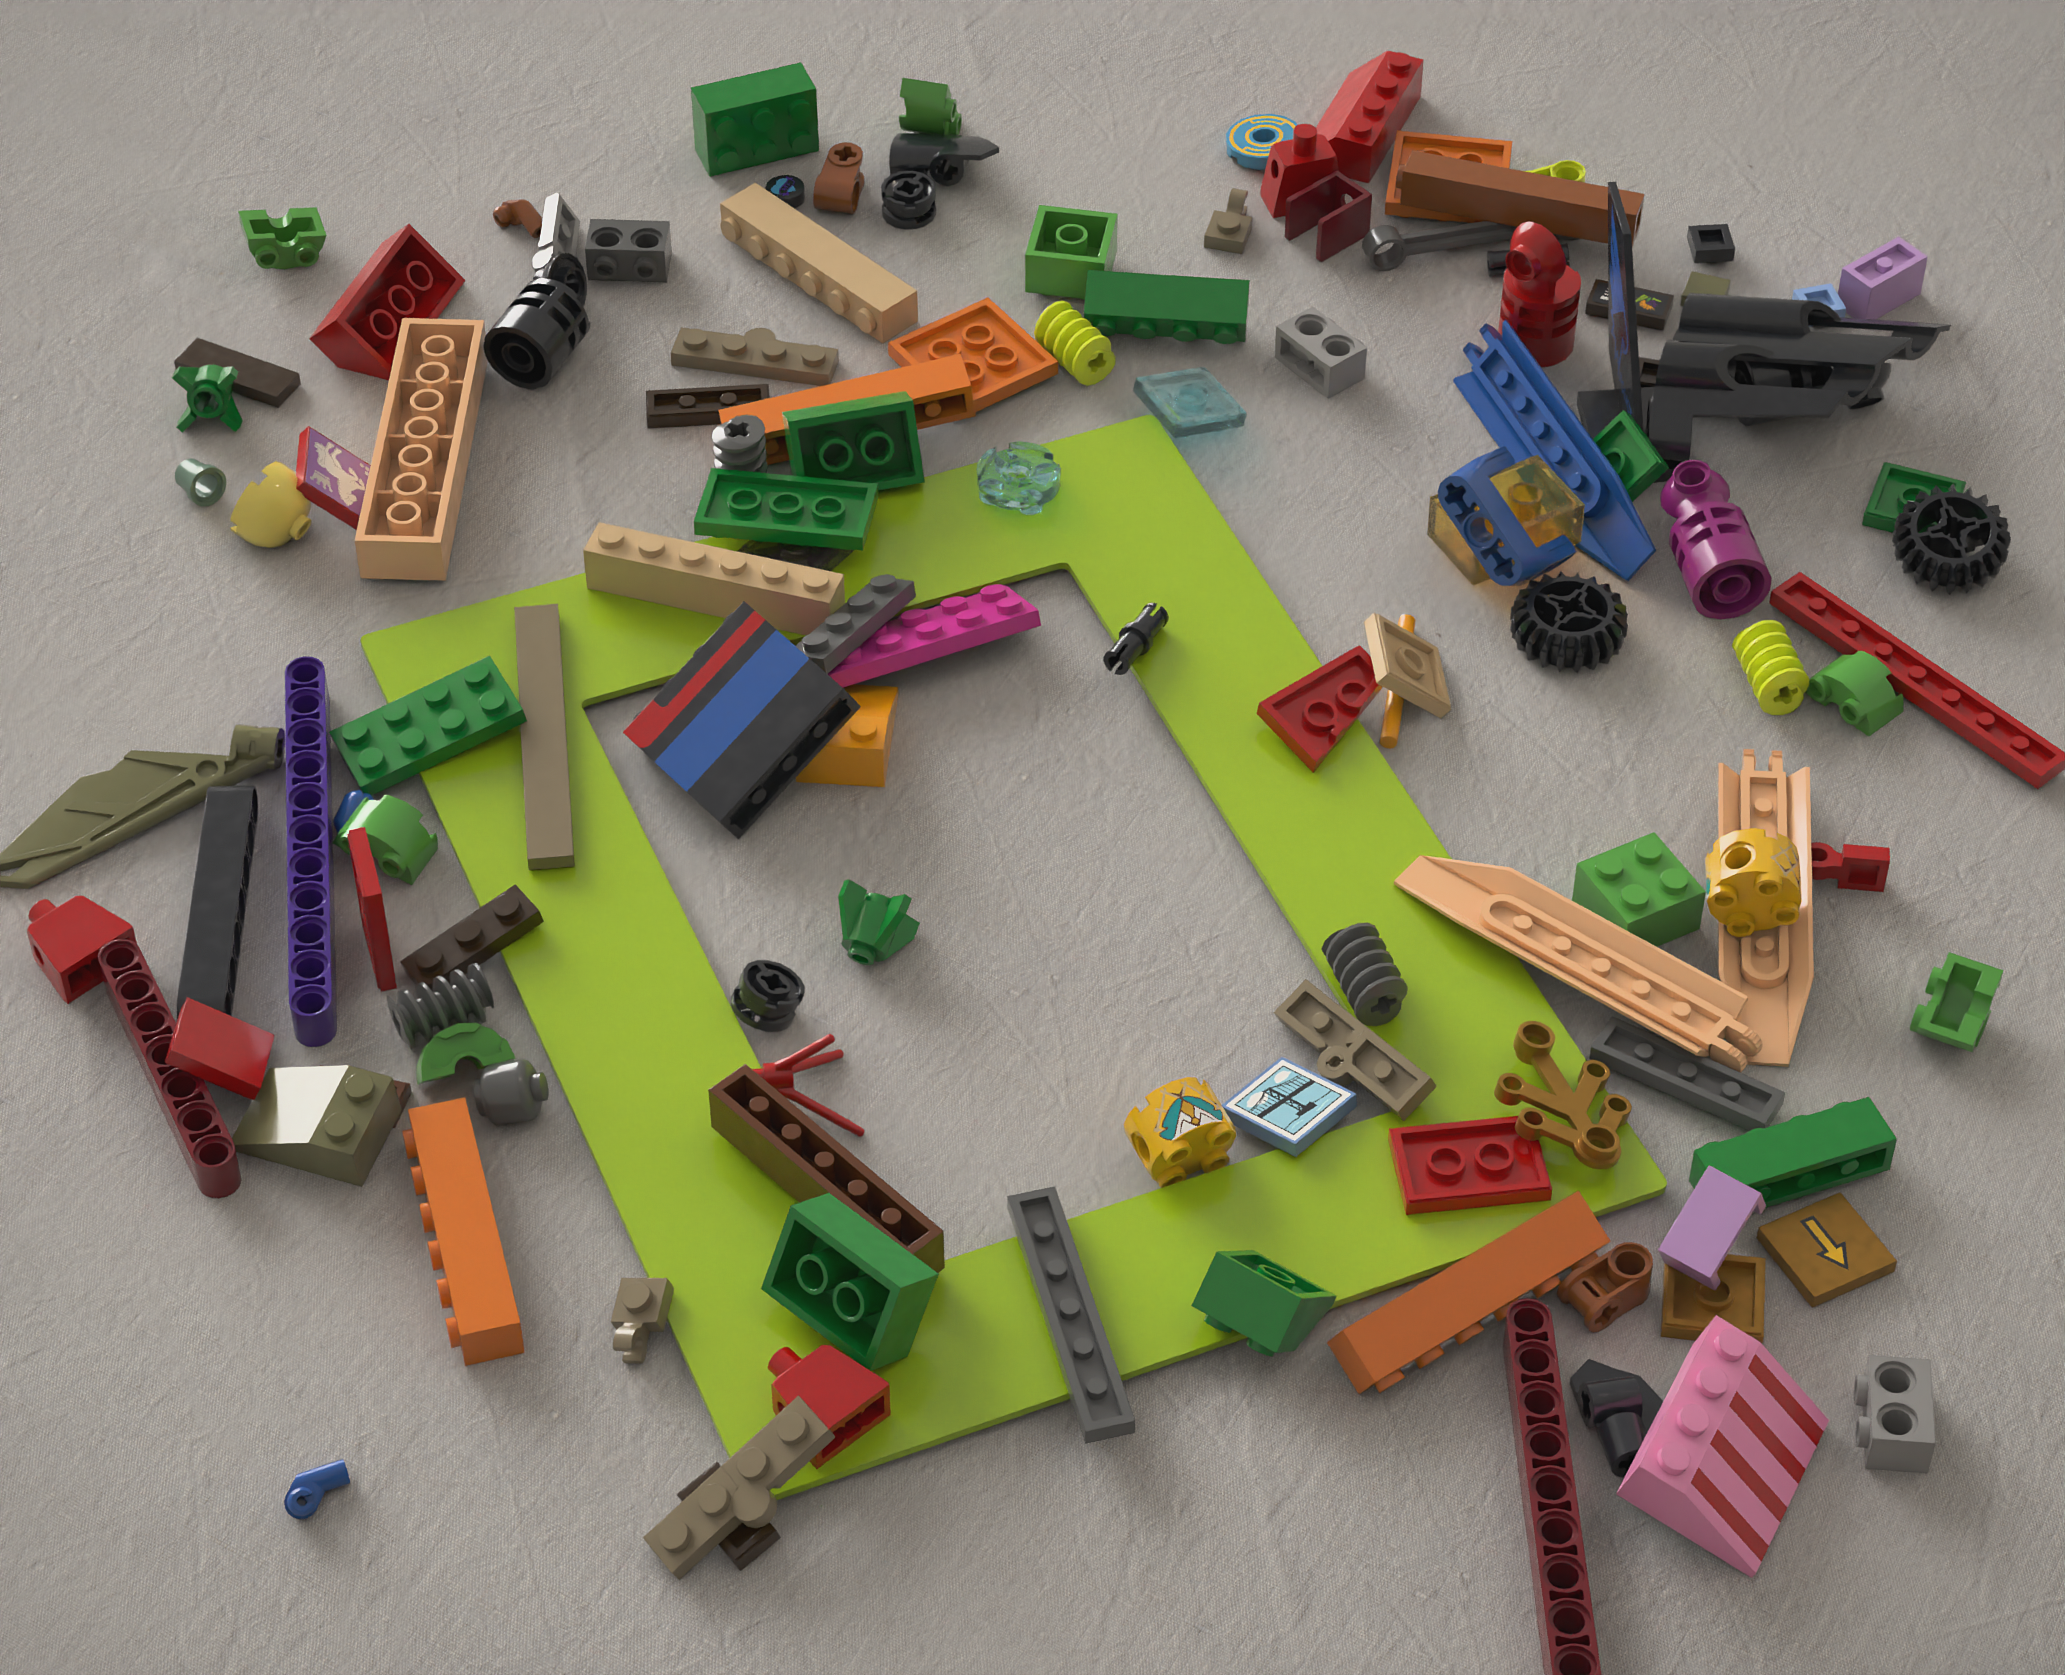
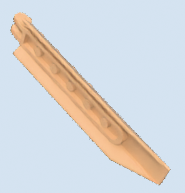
[1718,749,1814,1067]
[1394,855,1763,1073]

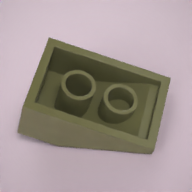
[232,1065,402,1187]

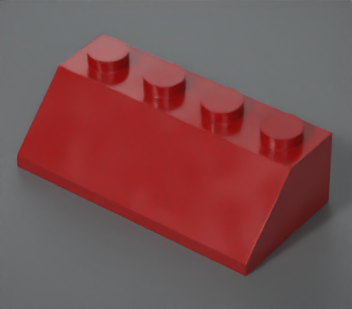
[1316,51,1424,184]
[309,224,465,380]

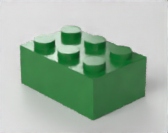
[691,62,819,177]
[782,391,925,490]
[761,1193,939,1371]

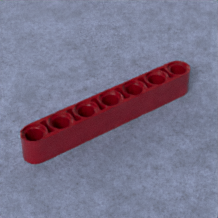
[98,939,242,1199]

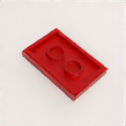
[347,827,397,992]
[1388,1116,1552,1215]

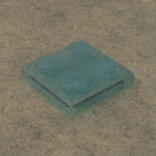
[1133,367,1247,438]

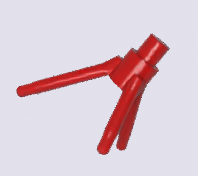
[752,1034,865,1137]

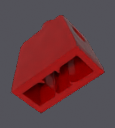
[1260,124,1339,218]
[27,895,137,1004]
[768,1345,891,1469]

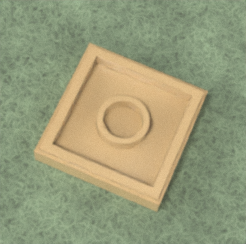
[1364,613,1451,719]

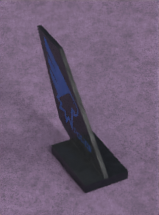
[1577,182,1681,483]

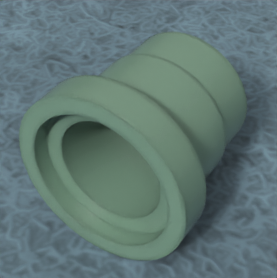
[175,458,227,507]

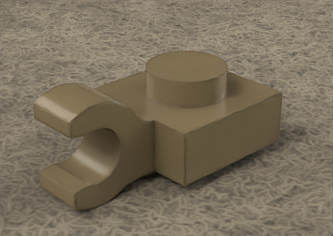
[1204,188,1252,254]
[611,1278,674,1364]

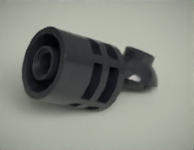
[483,253,591,390]
[1735,360,1892,426]

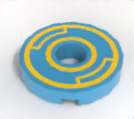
[1226,114,1298,170]

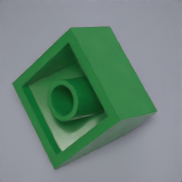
[1191,1250,1337,1357]

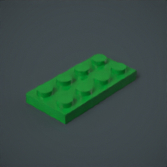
[693,468,879,551]
[329,656,527,796]

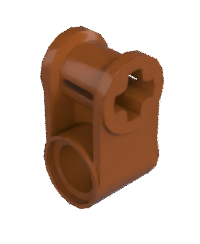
[813,142,865,214]
[1557,1242,1653,1333]

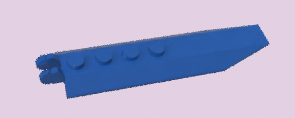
[1453,320,1656,581]

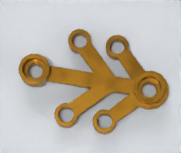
[1494,1021,1632,1169]

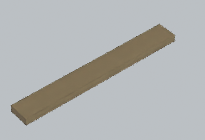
[514,604,575,870]

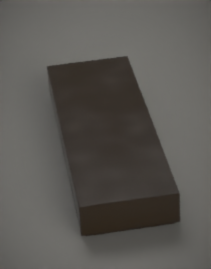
[174,337,301,408]
[646,384,770,429]

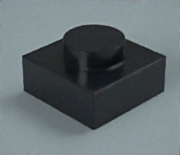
[1687,224,1735,263]

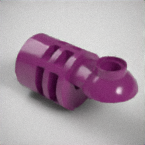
[1660,460,1772,620]

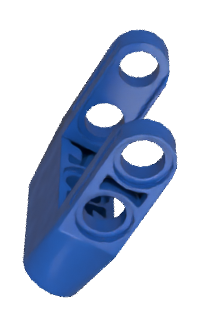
[1438,446,1577,586]

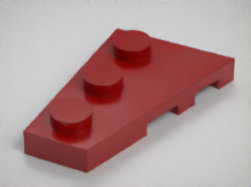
[1256,645,1383,773]

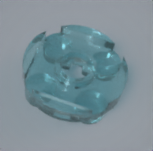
[976,441,1061,515]

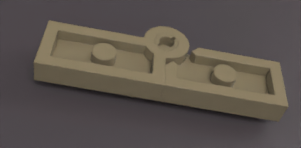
[670,327,839,386]
[1274,979,1437,1121]
[643,1395,835,1580]

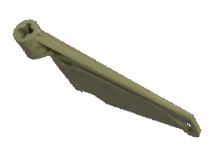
[0,724,285,889]

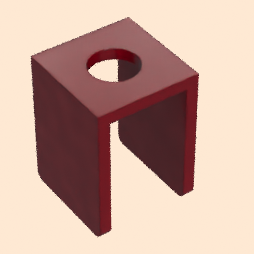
[1284,170,1372,262]

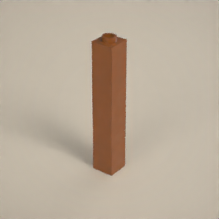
[1396,150,1645,248]

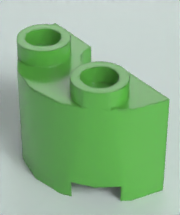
[899,78,962,135]
[238,207,327,270]
[1805,651,1904,736]
[332,795,438,885]
[1910,952,2004,1052]
[416,1022,516,1085]

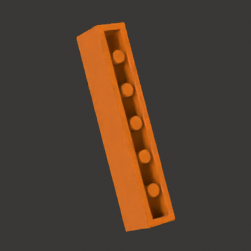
[718,354,976,465]
[402,1097,525,1366]
[1327,1190,1611,1394]

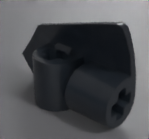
[889,133,999,186]
[1569,1359,1663,1477]

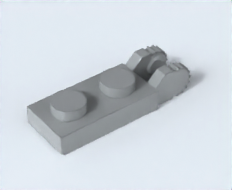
[532,193,580,272]

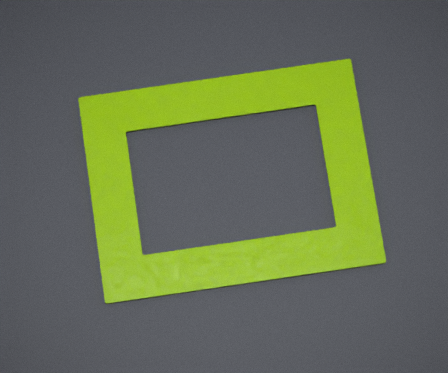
[360,415,1667,1500]

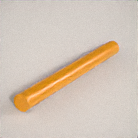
[1380,614,1416,749]

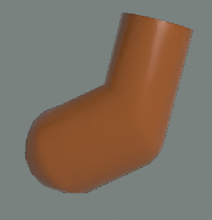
[493,199,542,238]

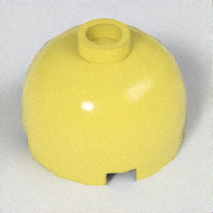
[230,461,311,548]

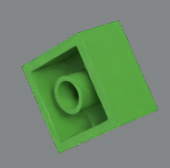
[1025,205,1118,300]
[1572,832,1706,947]

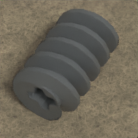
[712,415,768,473]
[1321,923,1408,1026]
[387,963,494,1050]

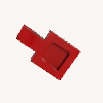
[1811,842,1890,892]

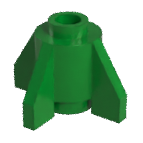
[172,365,243,433]
[838,879,920,965]

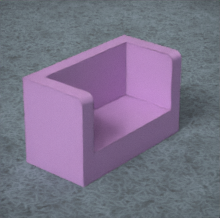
[1838,237,1928,319]
[1658,1165,1766,1290]

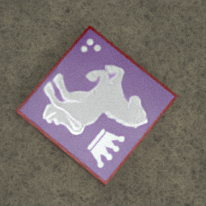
[296,426,371,530]

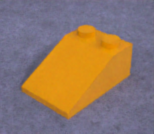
[796,684,899,787]

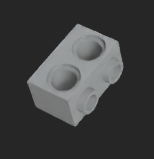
[1275,307,1367,399]
[1854,1355,1936,1473]

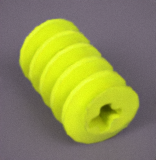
[1034,301,1116,386]
[1732,620,1809,715]

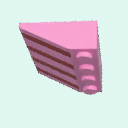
[1616,1315,1829,1578]

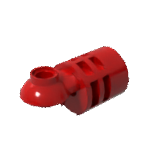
[1498,222,1581,368]

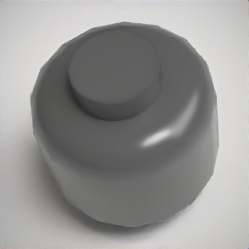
[474,1059,549,1125]

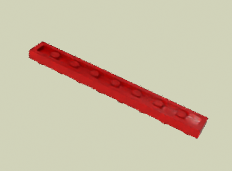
[1769,572,2065,789]

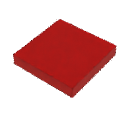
[165,997,275,1100]

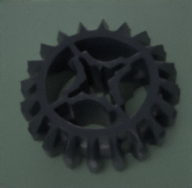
[1892,484,2011,595]
[1510,571,1628,673]

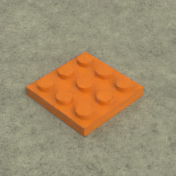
[1385,130,1513,223]
[888,297,1058,412]

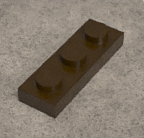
[400,884,544,990]

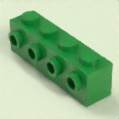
[1084,270,1250,344]
[1689,1097,1897,1212]

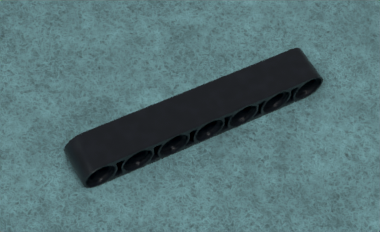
[177,785,258,1019]

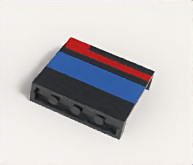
[623,601,861,839]

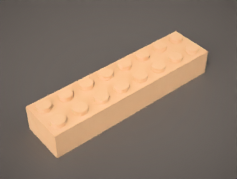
[355,318,488,581]

